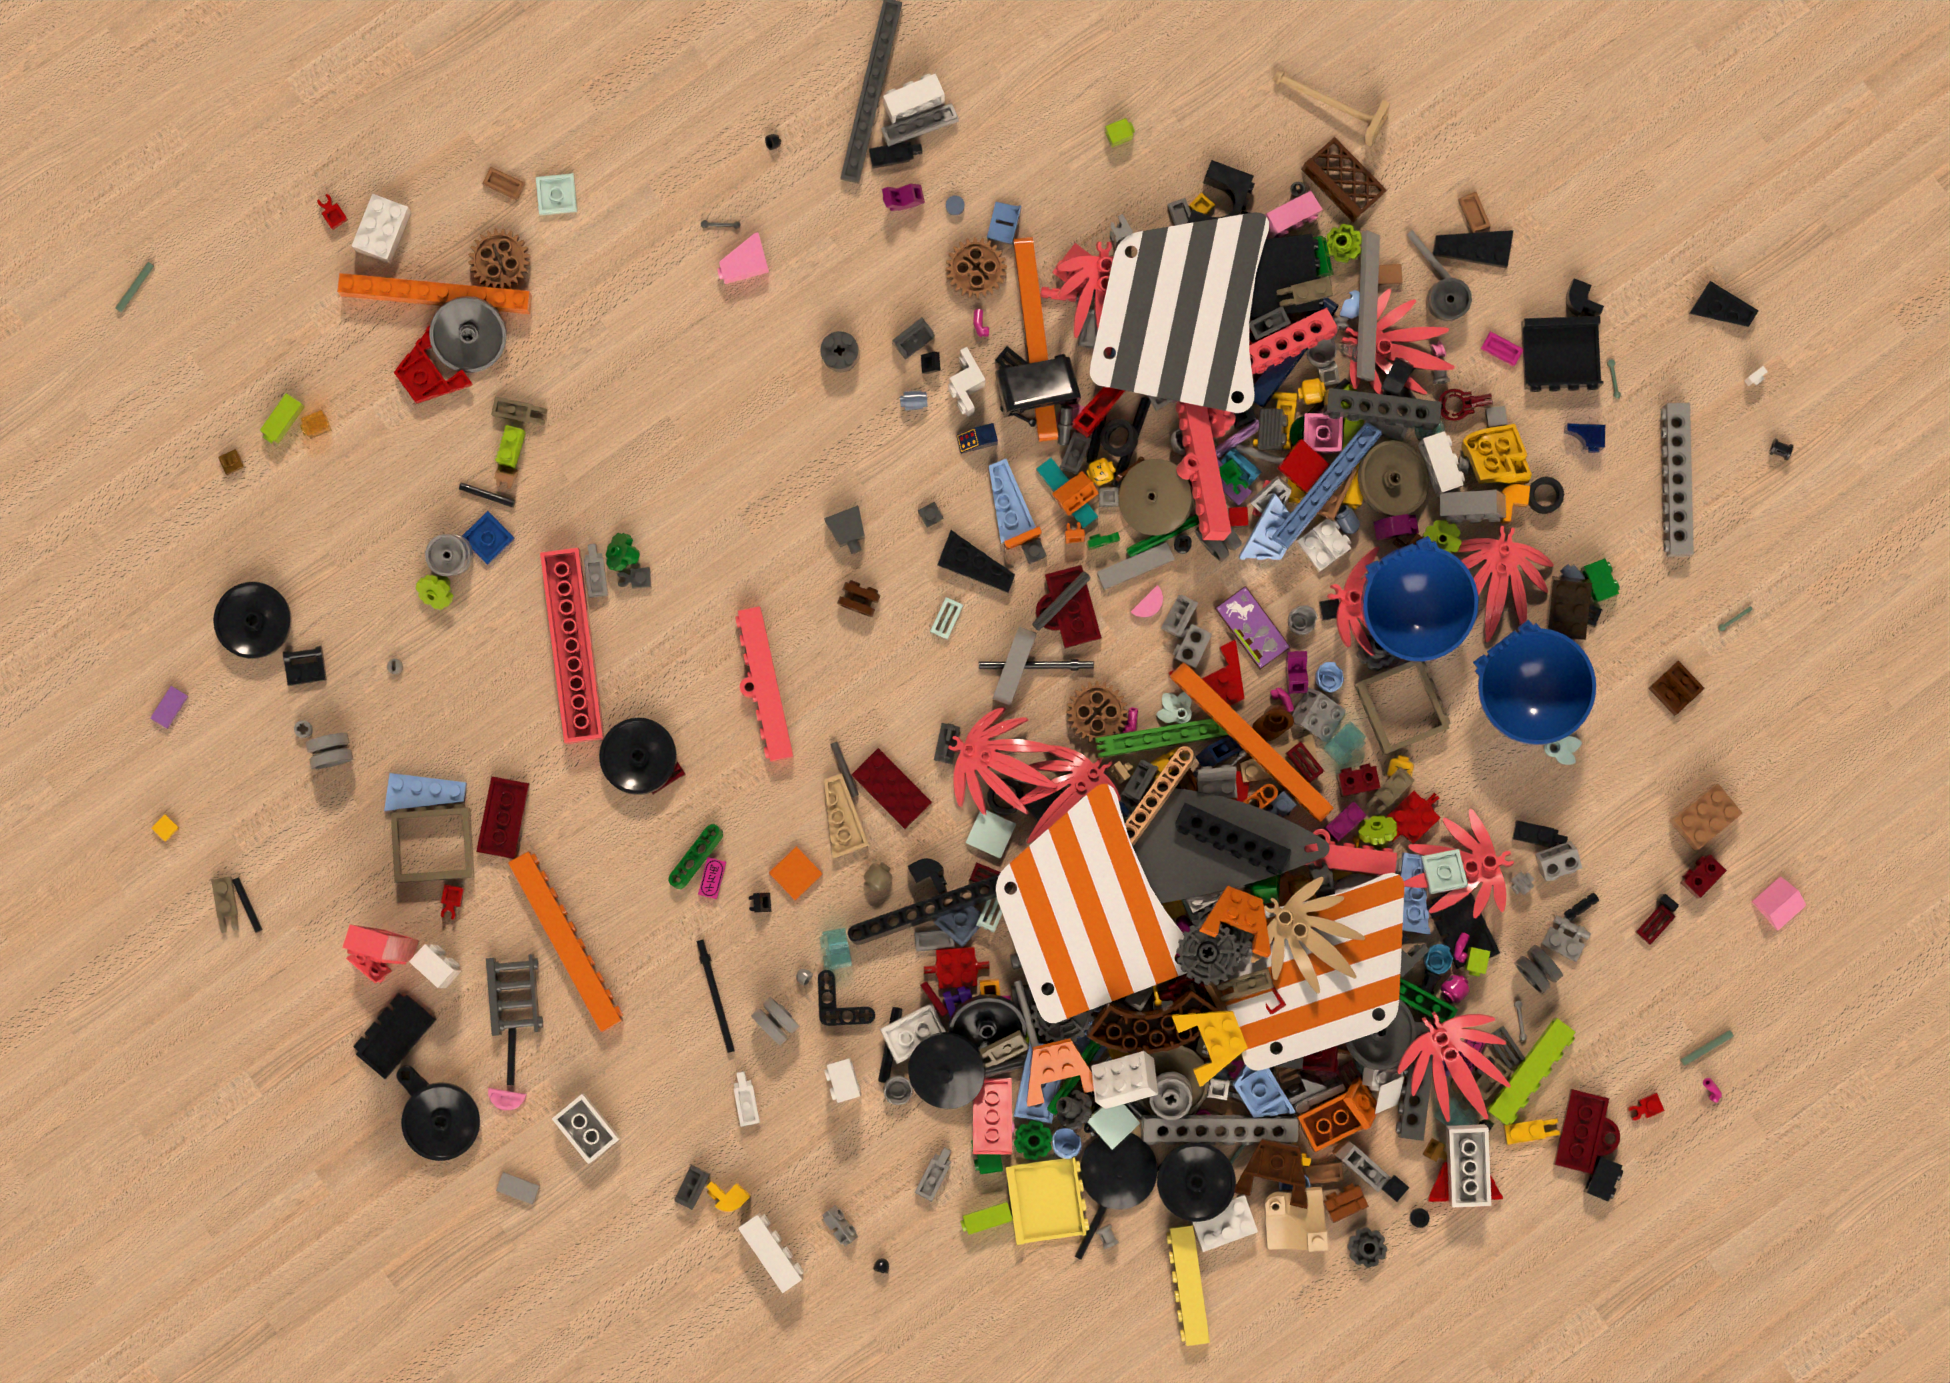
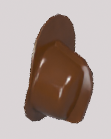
[1252,705,1294,742]

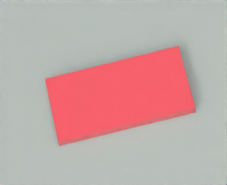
[973,1078,1012,1154]

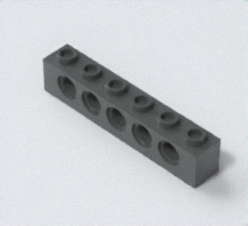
[1323,388,1441,430]
[1396,1022,1436,1141]

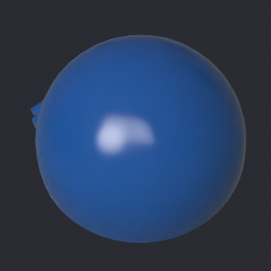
[1361,536,1478,661]
[1473,620,1596,745]

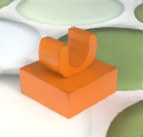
[1065,522,1085,544]

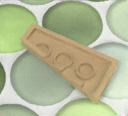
[1240,734,1318,783]
[824,773,869,859]

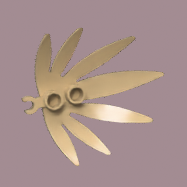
[1251,877,1365,994]

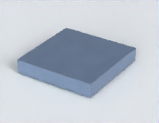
[933,896,988,948]

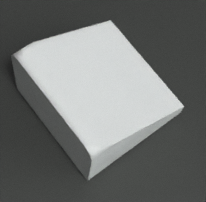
[1317,361,1340,386]
[1207,1078,1230,1100]

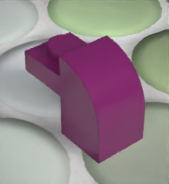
[882,183,925,211]
[1373,514,1419,540]
[1286,651,1309,694]

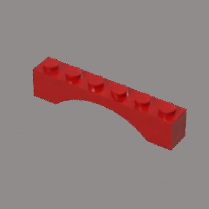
[1072,386,1126,438]

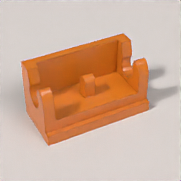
[1052,471,1099,516]

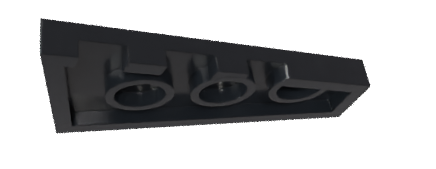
[1432,230,1514,268]
[937,530,1015,593]

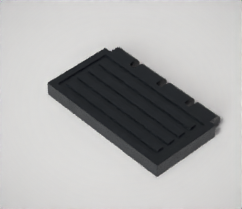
[1427,890,1500,969]
[353,993,437,1079]

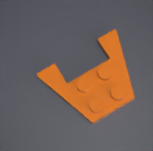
[1199,886,1271,958]
[1026,1038,1094,1107]

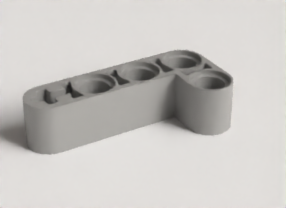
[993,627,1037,705]

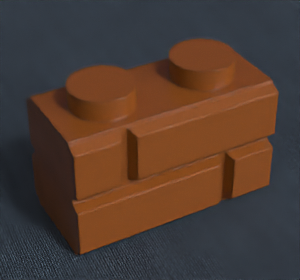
[1323,1183,1369,1223]

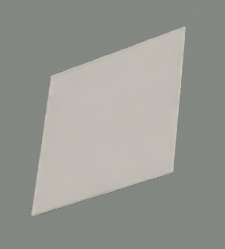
[1375,1076,1404,1114]

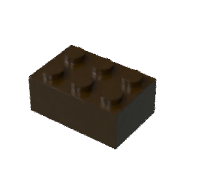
[1546,576,1592,640]

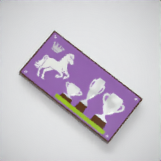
[1214,586,1291,670]

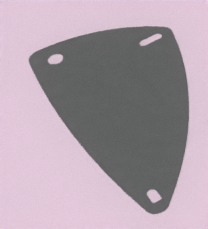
[1120,787,1330,903]

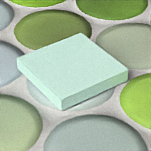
[536,173,577,215]
[966,810,1016,859]
[1421,849,1468,894]
[1088,1104,1140,1149]

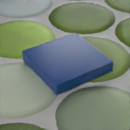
[462,511,515,565]

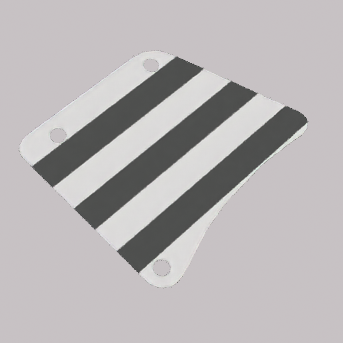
[1090,212,1269,413]

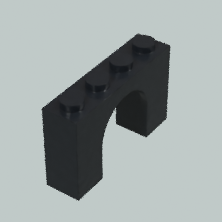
[1187,160,1255,223]

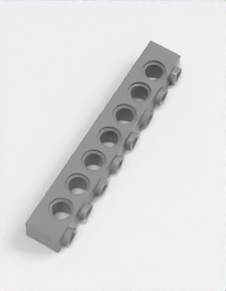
[1661,403,1694,557]
[1141,1115,1298,1145]

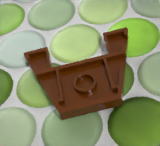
[1235,1138,1308,1209]

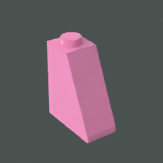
[717,232,769,284]

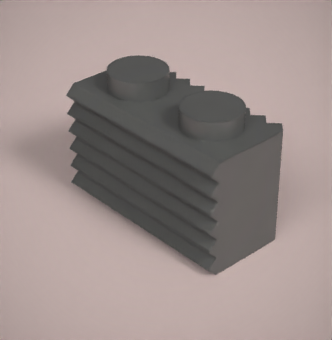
[1258,409,1288,450]

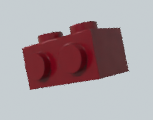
[1336,763,1381,797]
[1680,854,1727,899]

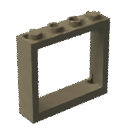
[1354,661,1451,755]
[391,804,475,883]

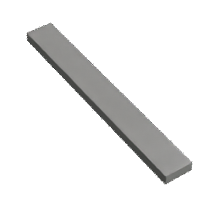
[1357,230,1380,382]

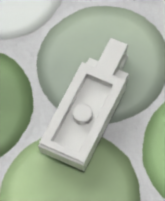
[734,1071,760,1127]

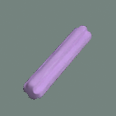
[1215,419,1259,458]

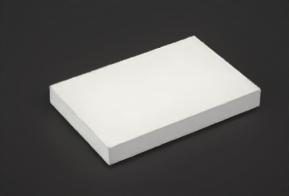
[880,1003,946,1064]

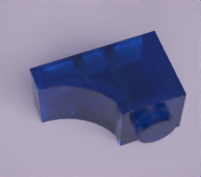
[1564,423,1606,453]

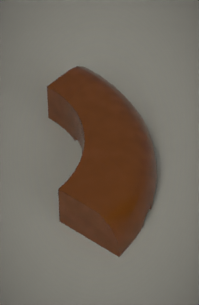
[1087,988,1220,1054]

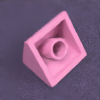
[1304,413,1343,455]
[1752,876,1806,931]

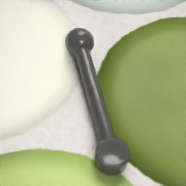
[701,220,741,229]

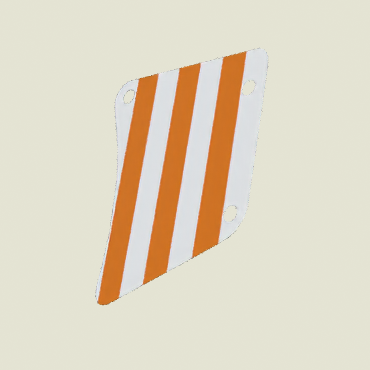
[996,784,1188,1023]
[1220,873,1405,1071]

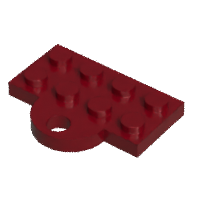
[1035,565,1102,649]
[1553,1089,1620,1174]

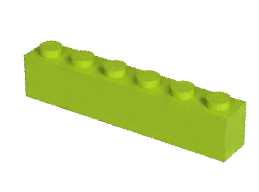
[1486,1018,1576,1125]

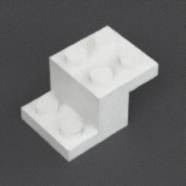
[948,347,985,417]

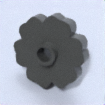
[1356,634,1395,671]
[1056,1090,1092,1130]
[1347,1227,1387,1268]

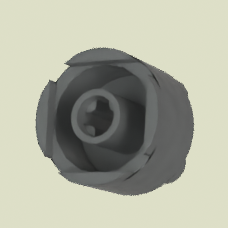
[820,331,860,373]

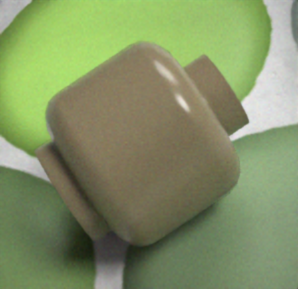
[864,862,892,892]

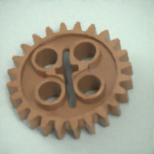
[468,228,531,289]
[946,237,1007,299]
[1066,681,1129,744]

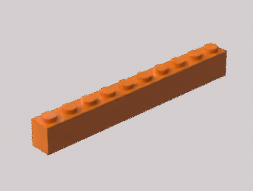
[337,273,532,314]
[508,851,624,1032]

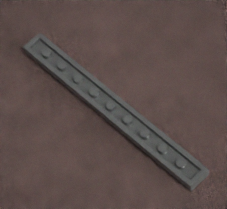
[840,0,902,184]

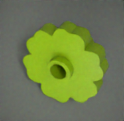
[1327,224,1362,263]
[1422,520,1462,553]
[415,575,454,610]
[1358,815,1397,850]

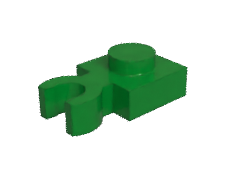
[1219,458,1249,494]
[1086,532,1120,551]

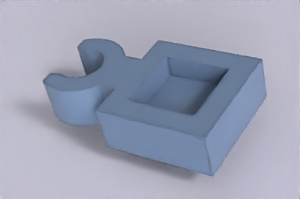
[1265,789,1298,817]

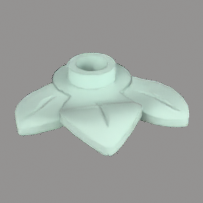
[1156,691,1192,724]
[1544,736,1582,765]

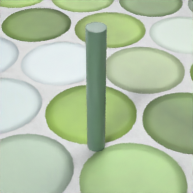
[115,262,154,313]
[1680,1030,1734,1066]

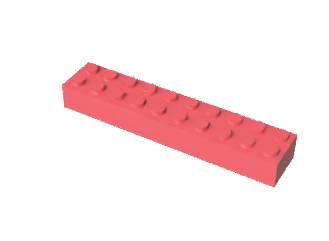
[540,548,605,744]
[342,924,419,965]

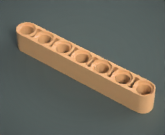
[1125,746,1194,847]

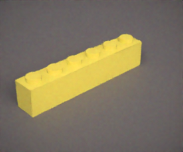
[1166,1224,1210,1346]

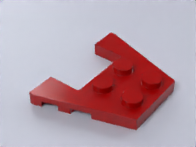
[393,326,473,404]
[1168,640,1245,706]

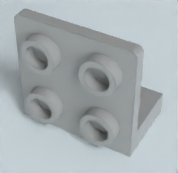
[1292,687,1346,742]
[1197,765,1238,800]

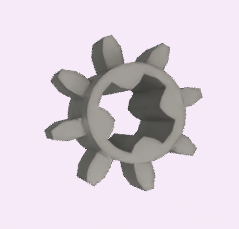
[1510,871,1534,895]

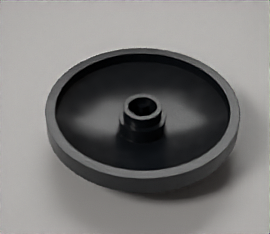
[213,582,292,659]
[599,718,677,795]
[948,994,1026,1061]
[908,1032,986,1109]
[401,1082,480,1161]
[1080,1133,1158,1210]
[1157,1142,1236,1222]

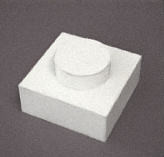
[1744,366,1768,386]

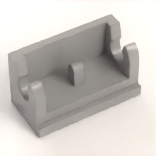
[1110,214,1133,250]
[1161,595,1198,638]

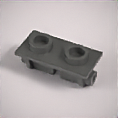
[934,723,960,764]

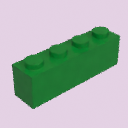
[1399,977,1458,1024]

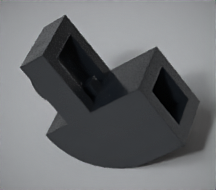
[1566,278,1604,317]
[1381,357,1414,396]
[908,858,948,893]

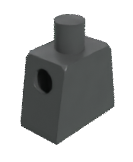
[824,505,865,554]

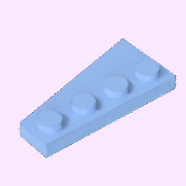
[989,459,1036,544]
[384,773,467,811]

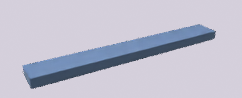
[1272,422,1382,550]

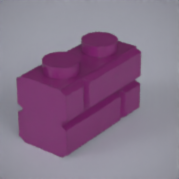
[1323,801,1367,842]

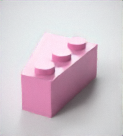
[1265,191,1323,239]

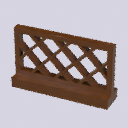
[1301,137,1387,223]

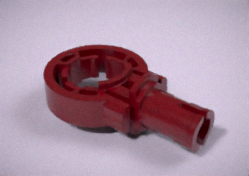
[1438,389,1493,422]
[1152,973,1207,1002]

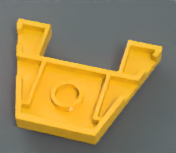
[1171,1011,1248,1087]

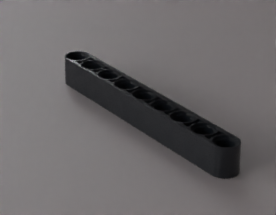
[847,874,1013,945]

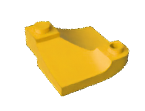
[1461,424,1532,485]

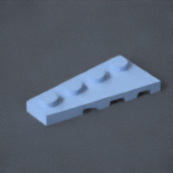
[1400,852,1431,935]

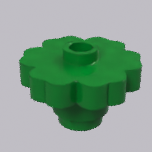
[606,533,640,571]
[1014,1120,1052,1160]

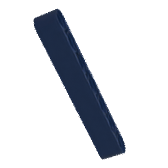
[1253,297,1339,408]

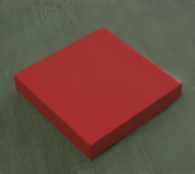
[1277,439,1329,493]

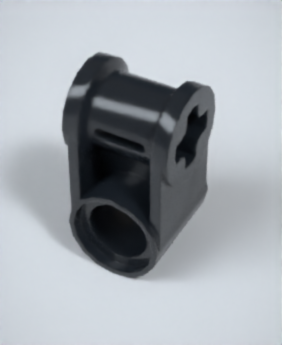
[396,1065,429,1096]

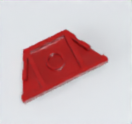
[1427,1162,1503,1202]

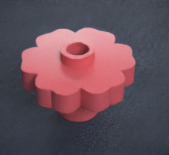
[1207,407,1236,438]

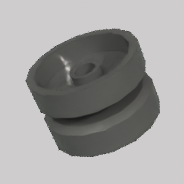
[1426,278,1472,321]
[1194,526,1242,562]
[1514,945,1563,994]

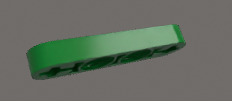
[668,824,723,889]

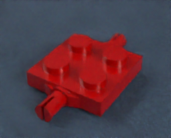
[1386,790,1441,844]
[924,947,990,989]

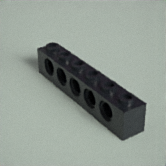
[1175,803,1291,875]

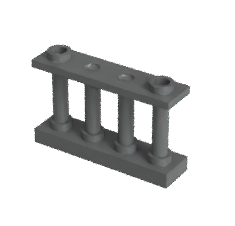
[486,954,543,1036]

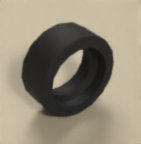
[1100,419,1138,457]
[1528,477,1564,514]
[987,778,1023,815]

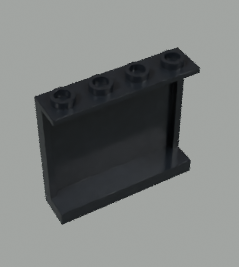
[1251,234,1324,320]
[1521,316,1604,392]

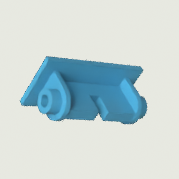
[1221,448,1262,486]

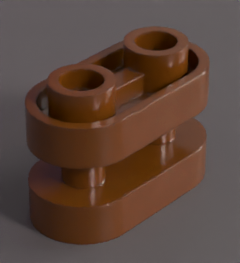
[837,580,881,617]

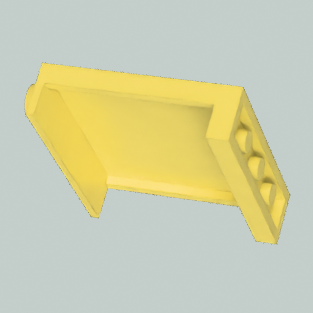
[1005,1157,1089,1245]

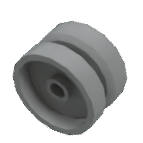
[425,534,473,576]
[306,733,354,769]
[751,997,800,1045]
[1150,1071,1193,1120]

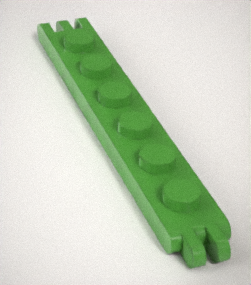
[1095,718,1228,758]

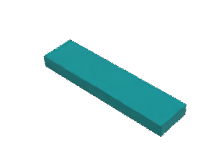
[1036,458,1098,529]

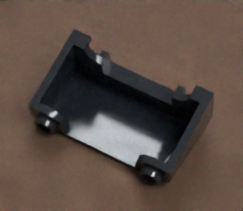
[995,354,1081,418]

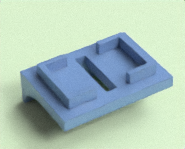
[987,202,1021,244]

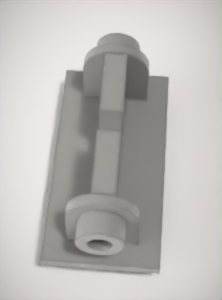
[822,1205,858,1246]

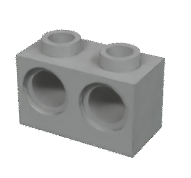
[1173,624,1212,670]
[1535,841,1582,881]

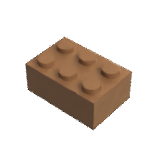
[1670,783,1743,851]

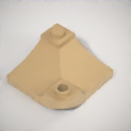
[1264,1187,1328,1252]

